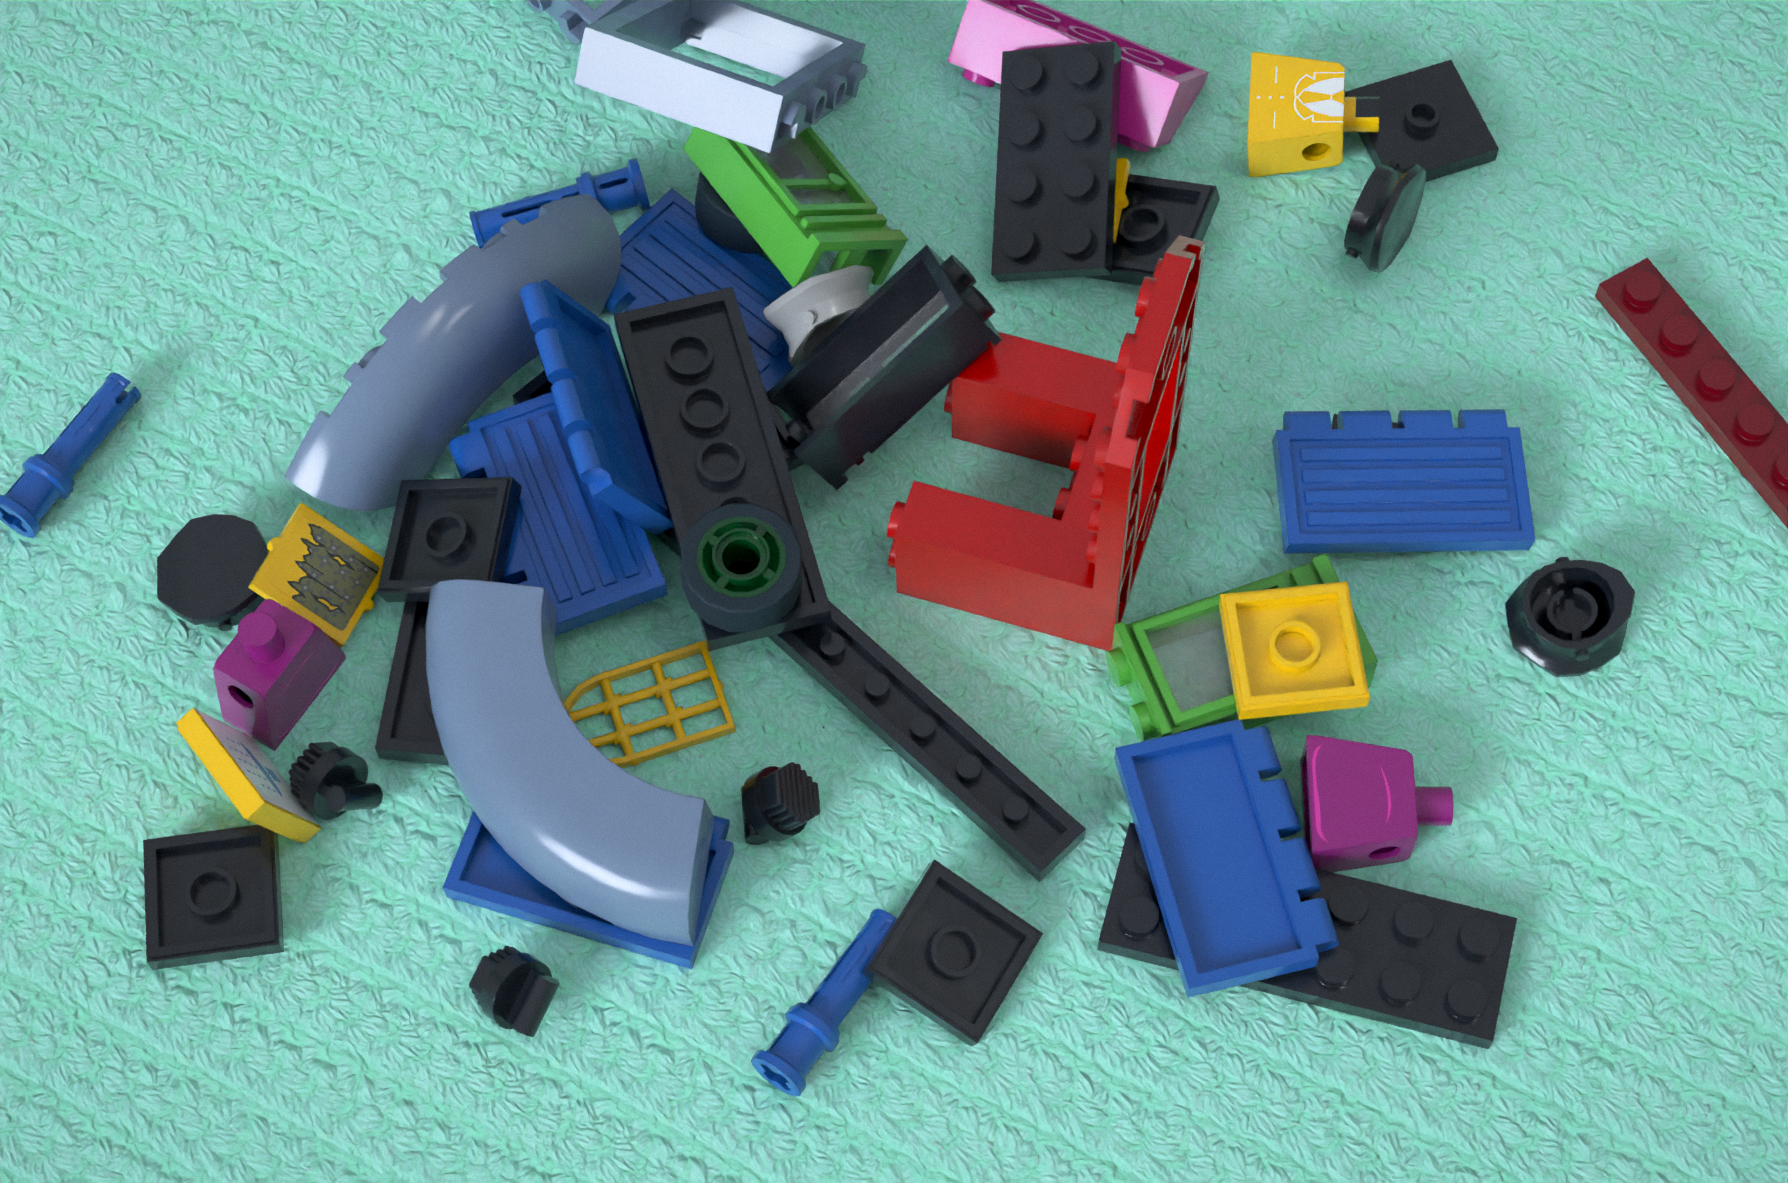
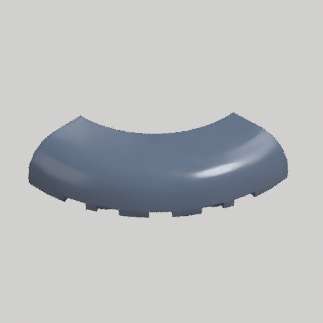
[284,193,622,511]
[426,579,714,946]

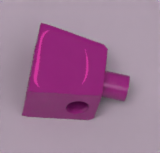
[213,598,346,751]
[1300,735,1454,872]

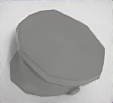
[763,265,874,368]

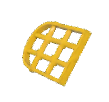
[565,641,736,768]

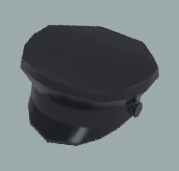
[1344,160,1426,273]
[157,514,270,631]
[1505,557,1636,677]

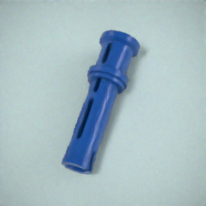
[469,158,651,249]
[0,372,141,538]
[751,909,895,1097]

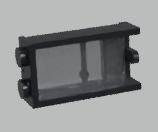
[767,245,1002,490]

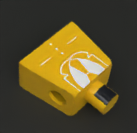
[1247,52,1380,177]

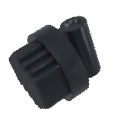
[288,742,383,820]
[741,762,821,845]
[469,946,560,1037]

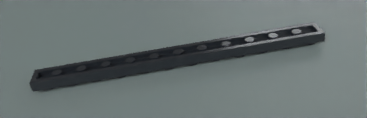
[512,370,1086,882]

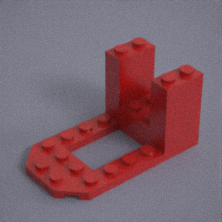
[887,235,1205,651]

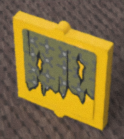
[248,503,384,648]

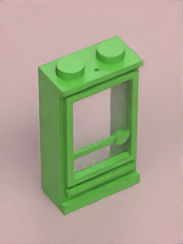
[683,126,908,288]
[1106,554,1378,742]

